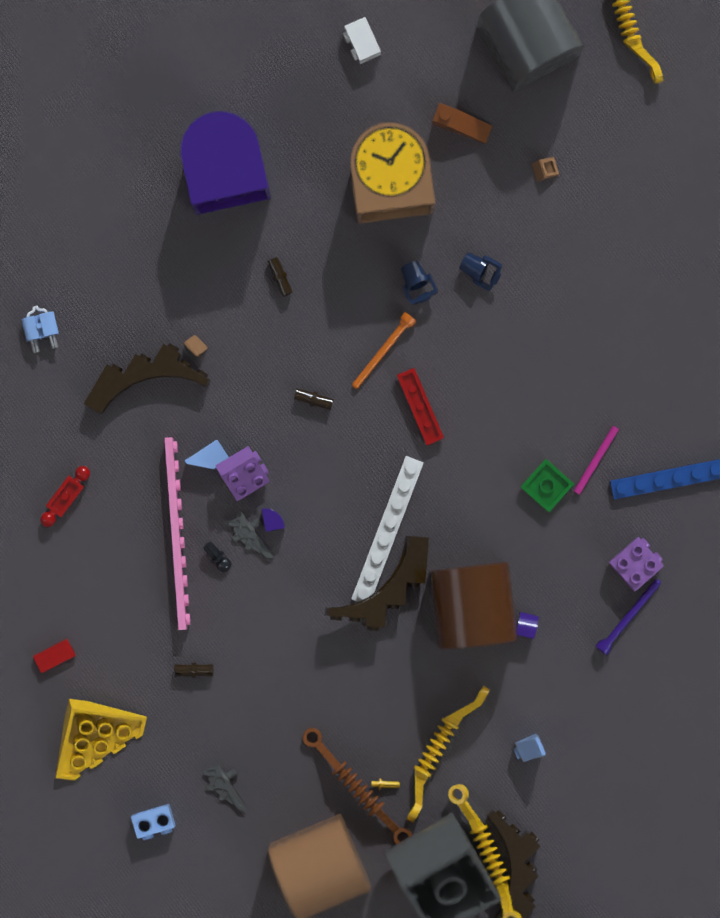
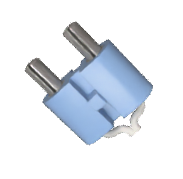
[21,306,59,353]

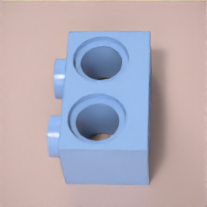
[131,804,176,840]

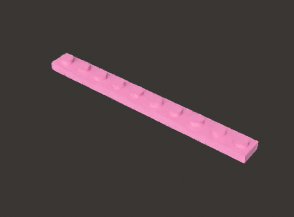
[165,437,191,630]

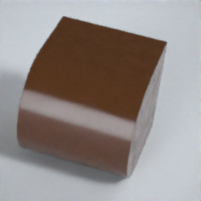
[430,562,518,649]

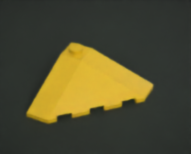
[55,699,147,780]

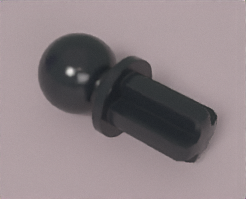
[203,541,232,572]

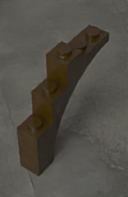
[84,343,210,414]
[325,536,429,631]
[487,809,540,918]

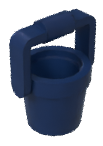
[459,252,502,291]
[401,261,438,305]

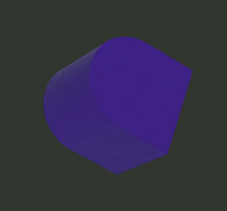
[181,111,271,215]

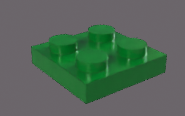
[520,459,574,513]

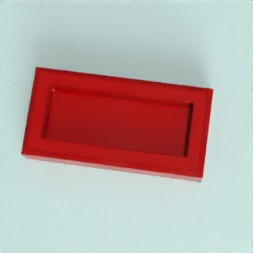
[33,638,76,673]

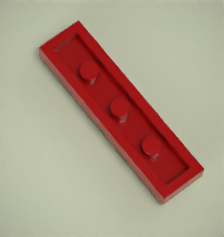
[397,368,444,446]

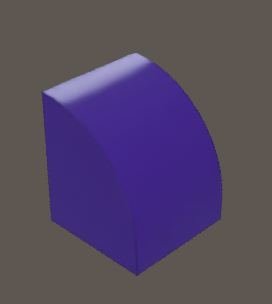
[262,509,285,532]
[516,612,539,639]

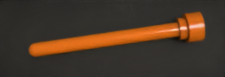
[352,312,417,389]

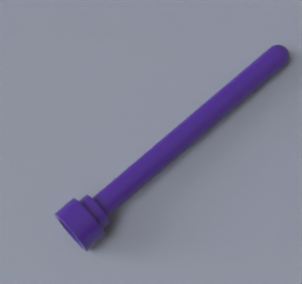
[595,579,661,656]

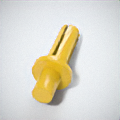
[371,778,400,790]

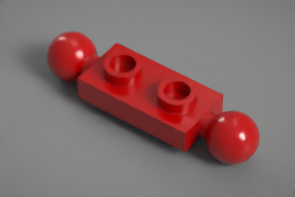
[40,466,90,527]

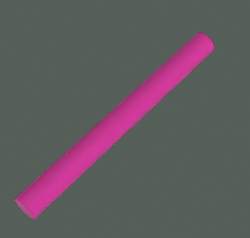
[574,426,619,495]

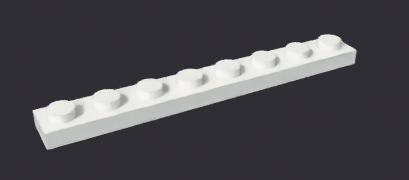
[351,456,424,602]

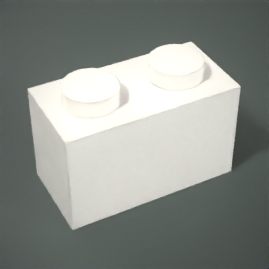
[343,17,381,64]

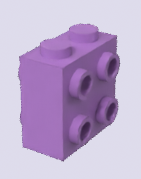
[215,446,270,501]
[608,537,664,591]

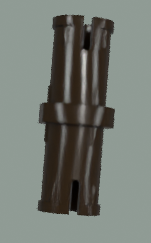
[267,257,293,297]
[294,388,334,410]
[174,663,214,678]

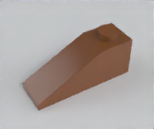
[432,103,492,144]

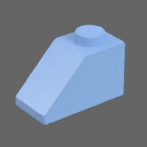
[185,440,229,470]
[513,734,546,762]

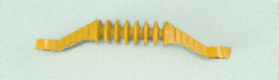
[612,0,663,84]
[406,685,490,823]
[448,784,522,918]

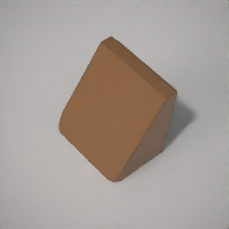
[532,157,559,181]
[184,335,207,358]

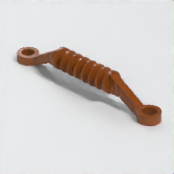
[303,728,412,845]

